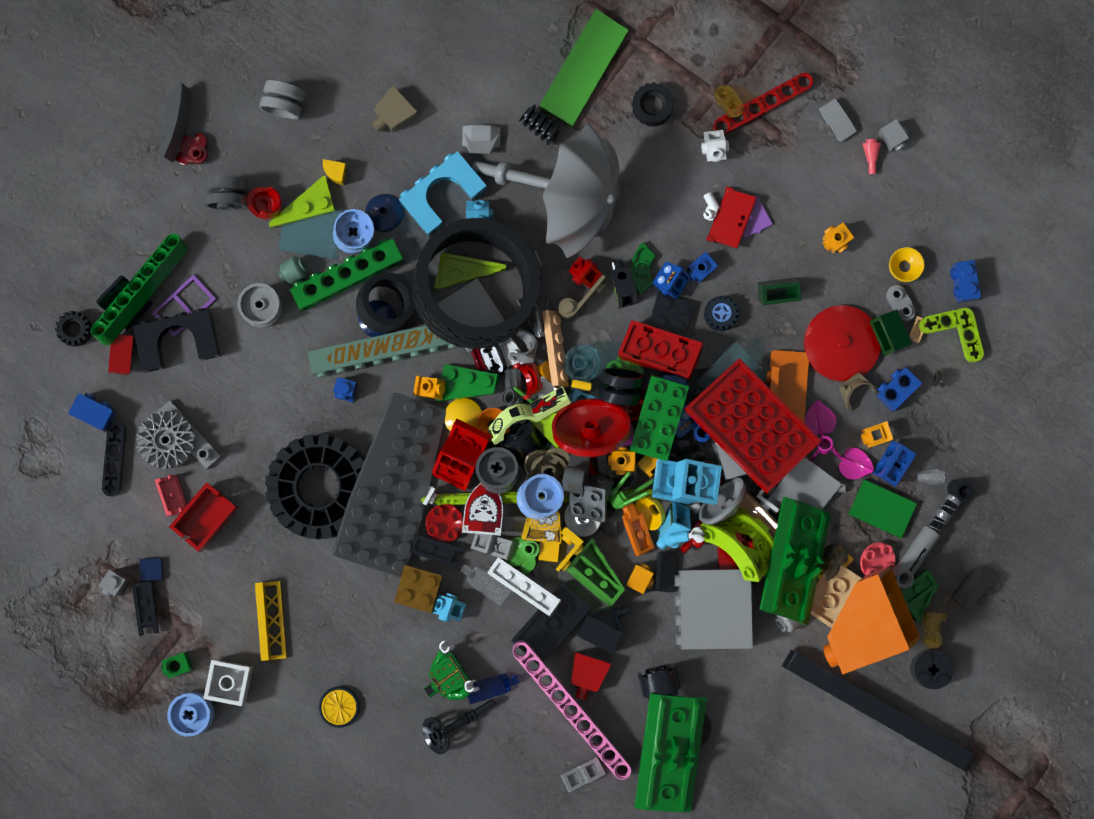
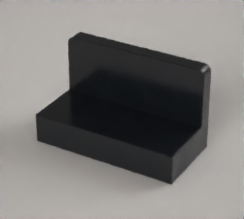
[654,552,676,593]

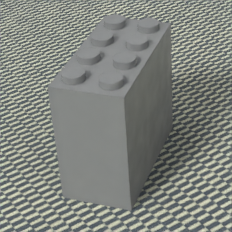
[674,570,753,650]

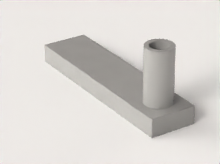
[156,400,222,470]

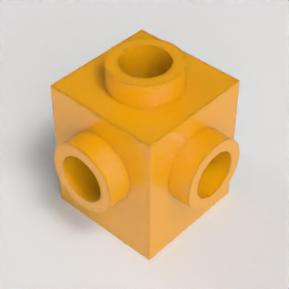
[822,223,854,254]
[608,447,637,475]

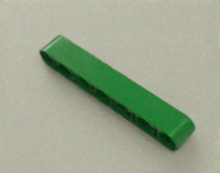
[91,233,188,346]

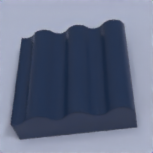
[140,558,163,581]

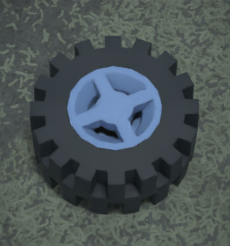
[704,296,739,331]

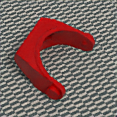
[513,362,543,400]

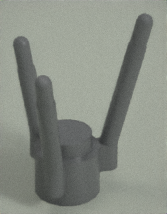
[516,297,550,339]

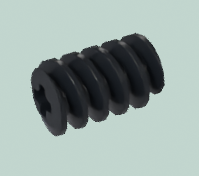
[519,104,560,145]

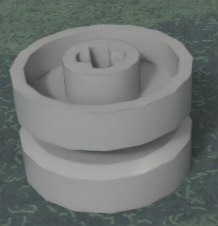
[259,80,306,120]
[237,283,283,328]

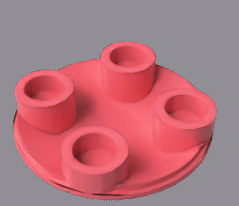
[860,542,896,576]

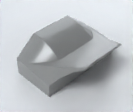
[462,125,501,154]

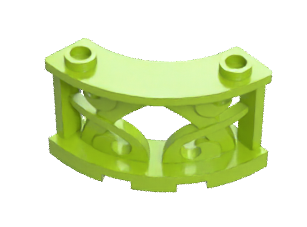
[701,507,774,582]

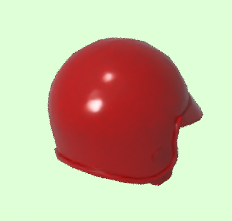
[246,187,282,220]

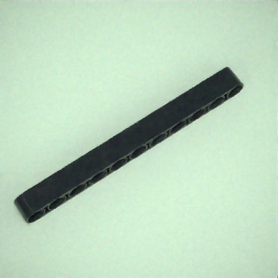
[782,649,977,772]

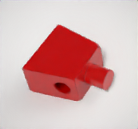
[571,652,611,701]

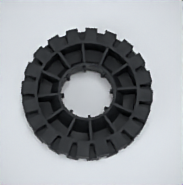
[265,434,364,539]

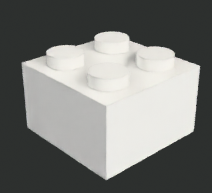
[203,659,253,706]

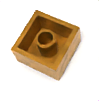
[394,565,443,613]

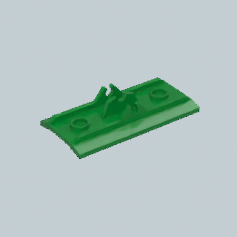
[759,497,831,626]
[634,693,707,812]

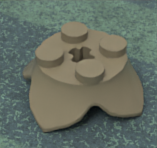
[524,448,571,498]

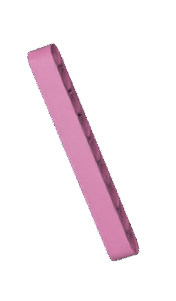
[512,640,631,780]

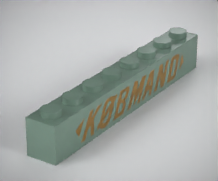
[307,325,458,378]

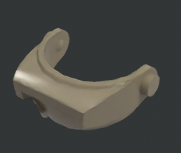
[839,372,878,411]

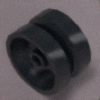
[598,368,644,405]

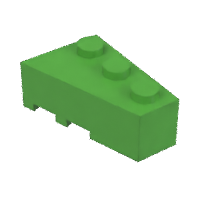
[566,538,625,607]

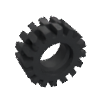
[55,311,92,347]

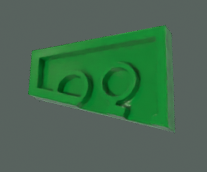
[436,364,500,402]

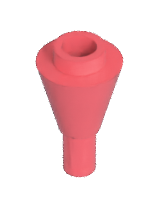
[862,139,881,174]

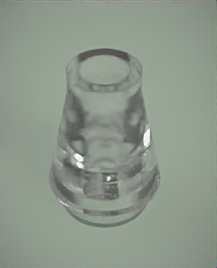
[917,467,945,486]

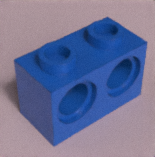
[876,367,922,412]
[872,441,916,487]

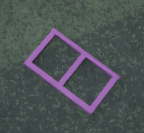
[151,274,217,338]

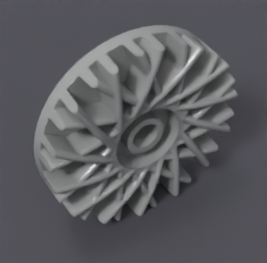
[136,411,195,469]

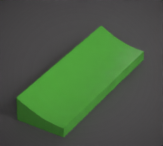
[540,8,629,128]

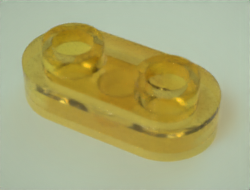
[714,85,744,117]

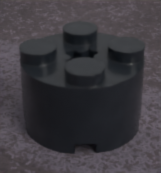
[910,649,954,689]
[638,664,681,701]

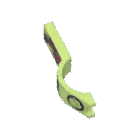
[487,386,571,445]

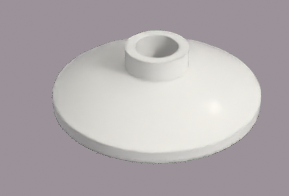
[565,505,601,537]

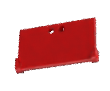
[706,187,757,249]

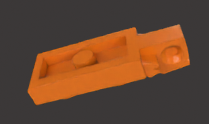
[622,502,655,556]

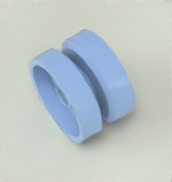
[516,474,564,520]
[167,692,215,737]

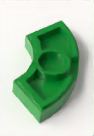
[631,242,656,296]

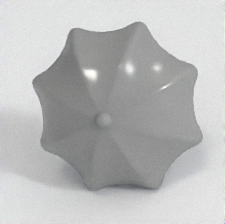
[472,122,620,258]

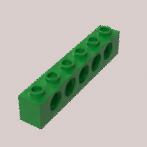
[290,238,404,312]

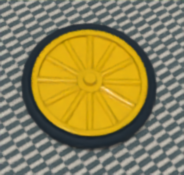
[319,686,360,728]

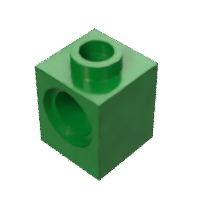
[161,652,194,679]

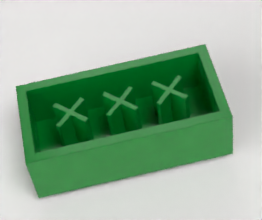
[630,375,689,461]

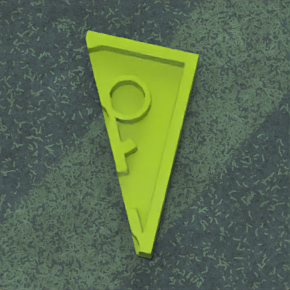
[434,252,507,289]

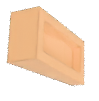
[909,316,928,343]

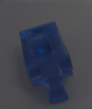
[467,674,519,704]

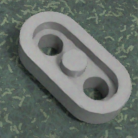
[886,285,915,322]

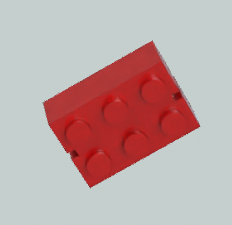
[169,482,239,552]

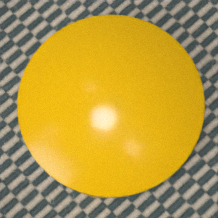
[444,398,482,431]

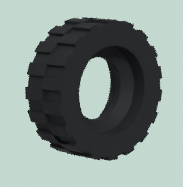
[632,82,674,127]

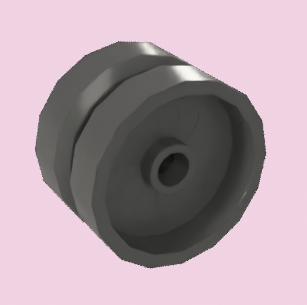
[205,176,248,210]
[476,447,520,494]

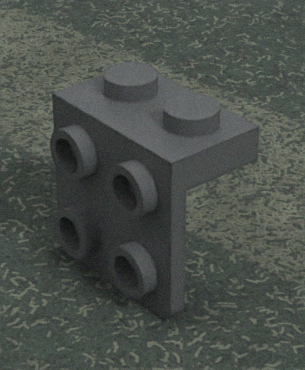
[569,473,614,522]

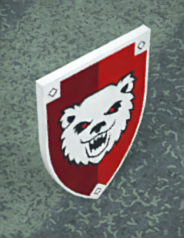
[462,483,503,536]

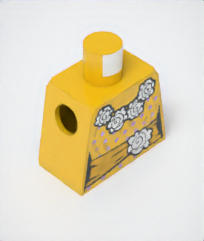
[521,498,561,543]

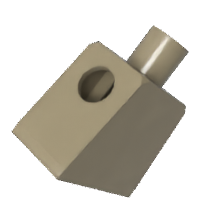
[371,86,418,133]

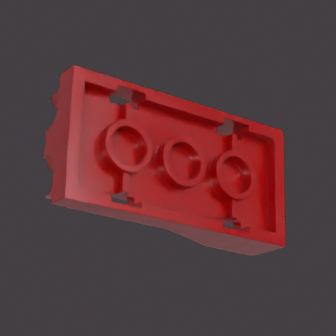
[618,320,704,380]

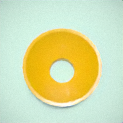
[889,247,924,282]
[634,496,665,530]

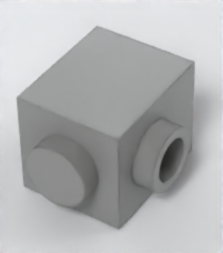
[878,119,909,152]
[99,569,130,597]

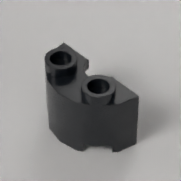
[500,421,541,461]

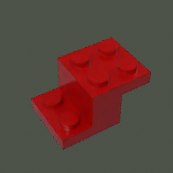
[432,418,491,491]

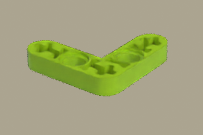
[919,308,984,363]

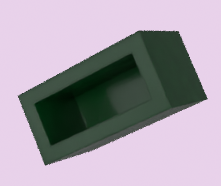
[757,278,801,305]
[869,309,912,356]

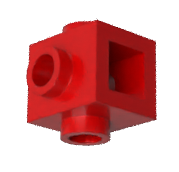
[568,257,603,289]

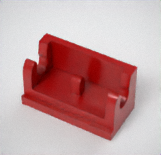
[108,334,133,375]

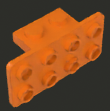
[766,350,809,423]

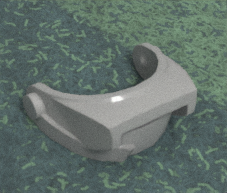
[507,329,539,363]

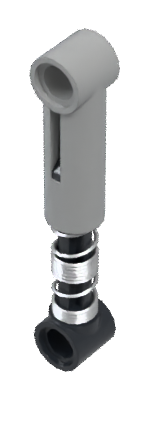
[892,479,974,589]

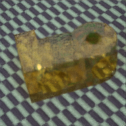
[923,612,947,649]

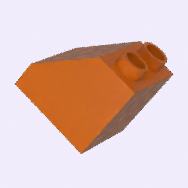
[823,565,921,675]

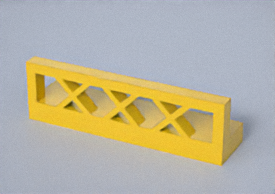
[255,581,287,661]

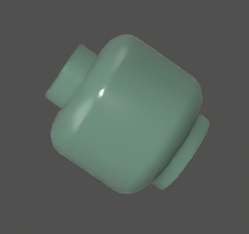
[278,256,308,284]

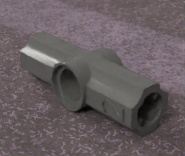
[502,368,527,428]

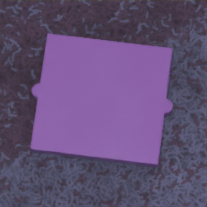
[742,195,772,239]

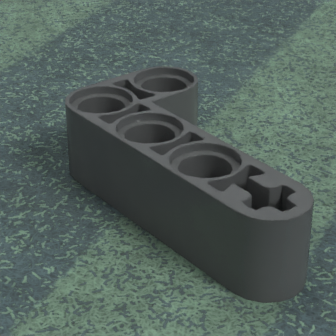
[563,454,592,494]

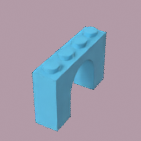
[399,151,487,237]

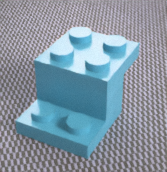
[652,459,722,505]

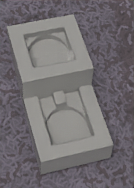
[818,98,857,142]
[470,534,516,561]
[560,757,606,793]

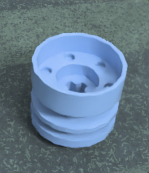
[333,209,374,254]

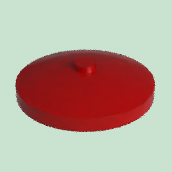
[803,305,881,382]
[552,399,631,457]

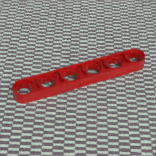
[713,73,813,135]

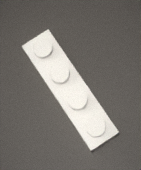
[487,557,561,617]

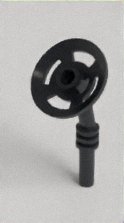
[422,698,496,754]

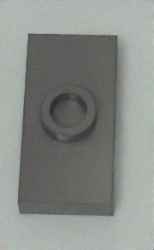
[501,515,527,536]

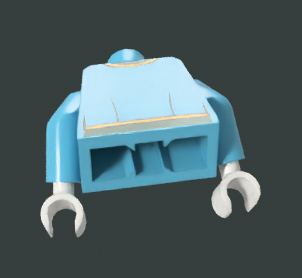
[656,502,704,549]

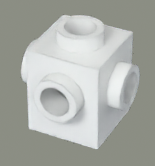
[701,130,729,162]

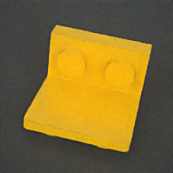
[556,527,584,572]

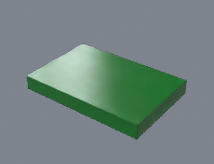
[848,480,917,539]

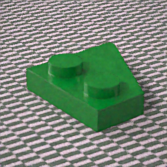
[900,569,939,623]

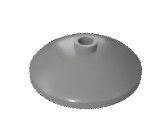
[699,478,746,524]

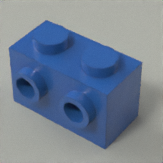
[950,260,981,303]
[68,393,117,432]

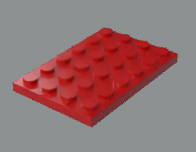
[684,358,821,494]

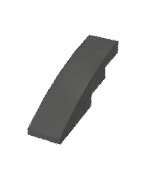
[158,82,191,163]

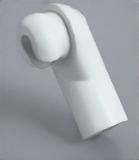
[703,192,719,220]

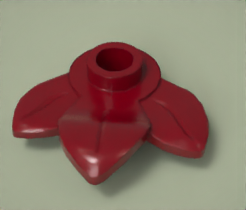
[175,132,208,165]

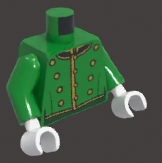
[424,639,479,700]

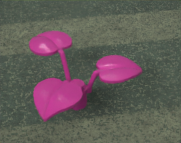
[804,400,874,480]

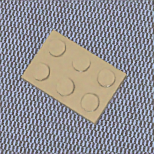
[811,559,862,629]

